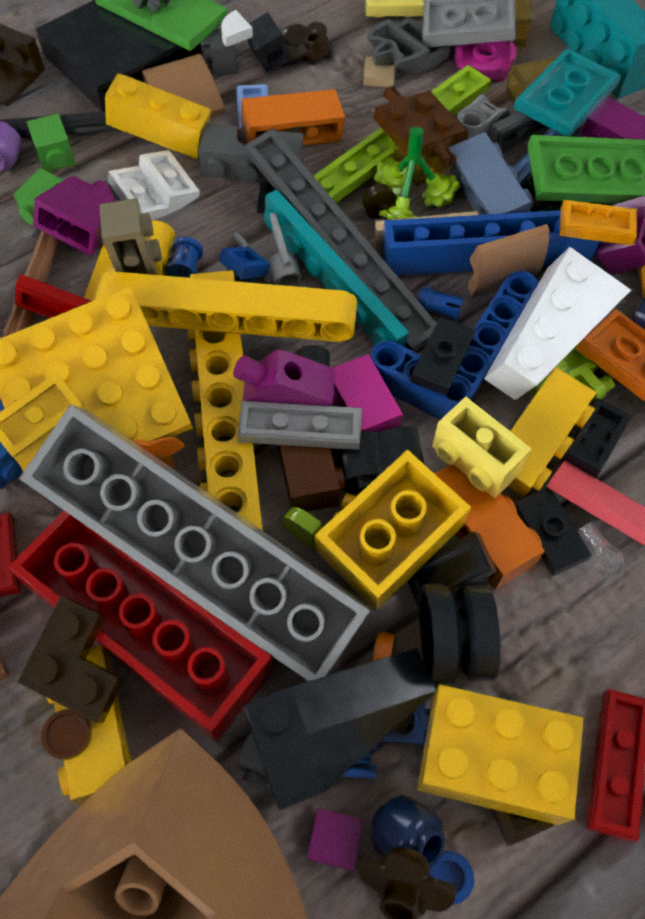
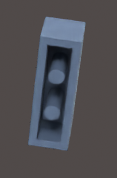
[449,132,534,215]

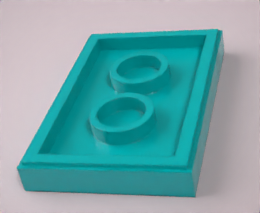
[513,48,621,136]

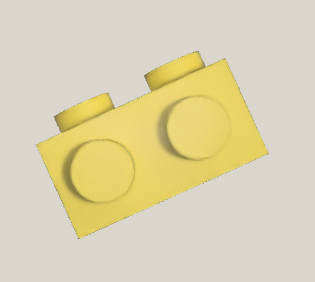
[432,397,532,498]

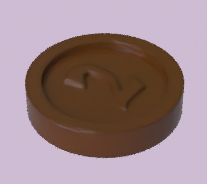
[41,709,91,760]

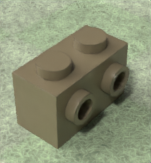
[99,198,162,275]

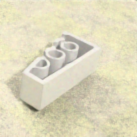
[484,247,631,400]

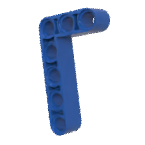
[370,271,538,420]

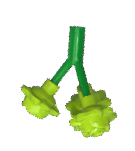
[374,127,460,220]

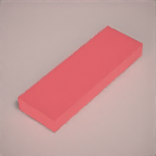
[547,460,645,546]

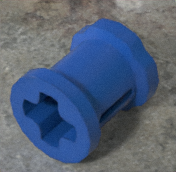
[165,237,203,278]

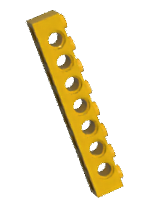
[188,270,263,531]

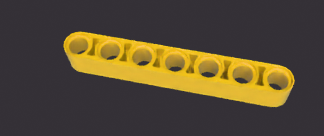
[94,271,357,342]

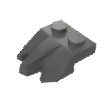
[367,17,450,71]

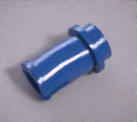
[418,286,463,320]

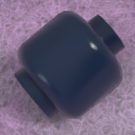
[371,795,445,868]

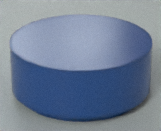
[430,851,474,905]

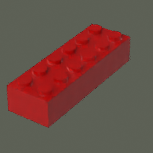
[8,510,274,743]

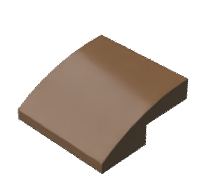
[142,54,225,118]
[467,224,549,298]

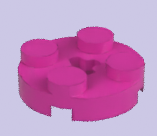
[454,40,516,82]

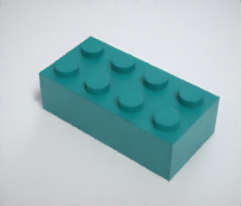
[549,0,645,99]

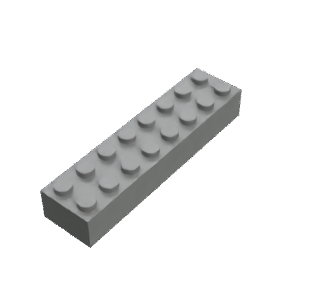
[19,404,370,681]

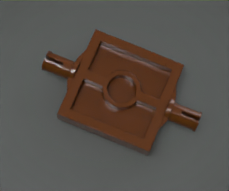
[373,86,467,167]

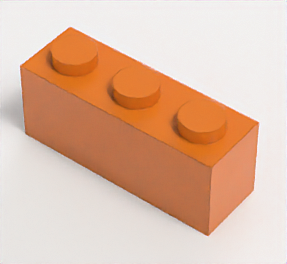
[241,89,345,146]
[434,465,545,590]

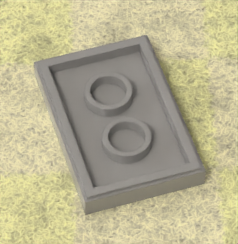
[422,0,516,48]

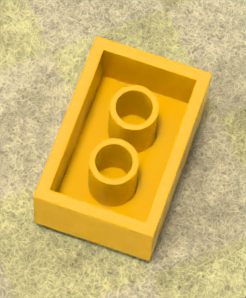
[314,449,472,611]
[417,684,584,825]

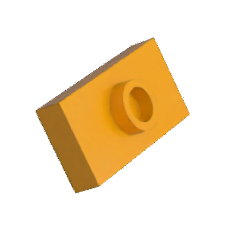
[559,200,637,246]

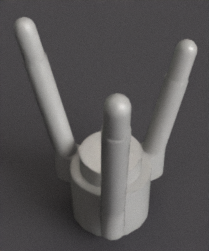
[233,213,302,286]

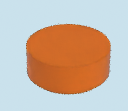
[372,631,397,662]

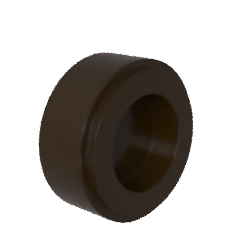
[362,184,397,219]

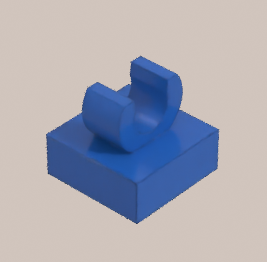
[219,246,270,283]

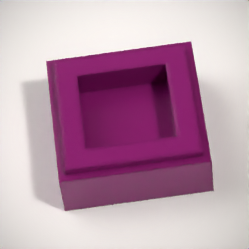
[307,808,364,871]

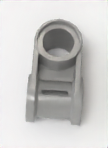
[454,94,510,145]

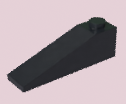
[244,648,436,811]

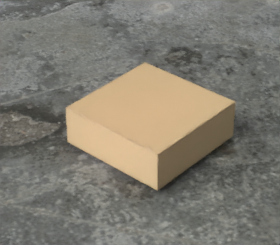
[363,56,395,88]

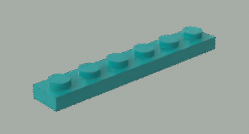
[263,190,409,347]

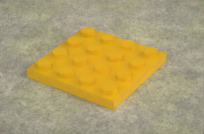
[0,286,193,442]

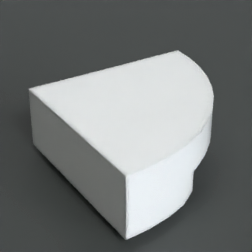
[221,10,253,47]

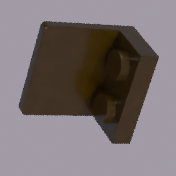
[0,24,45,106]

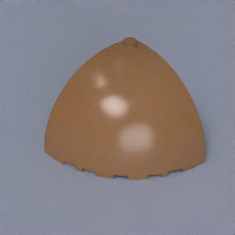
[0,728,307,919]

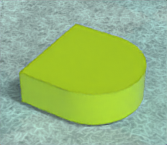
[282,507,322,552]

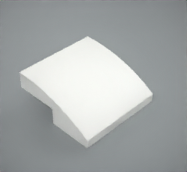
[108,150,200,220]

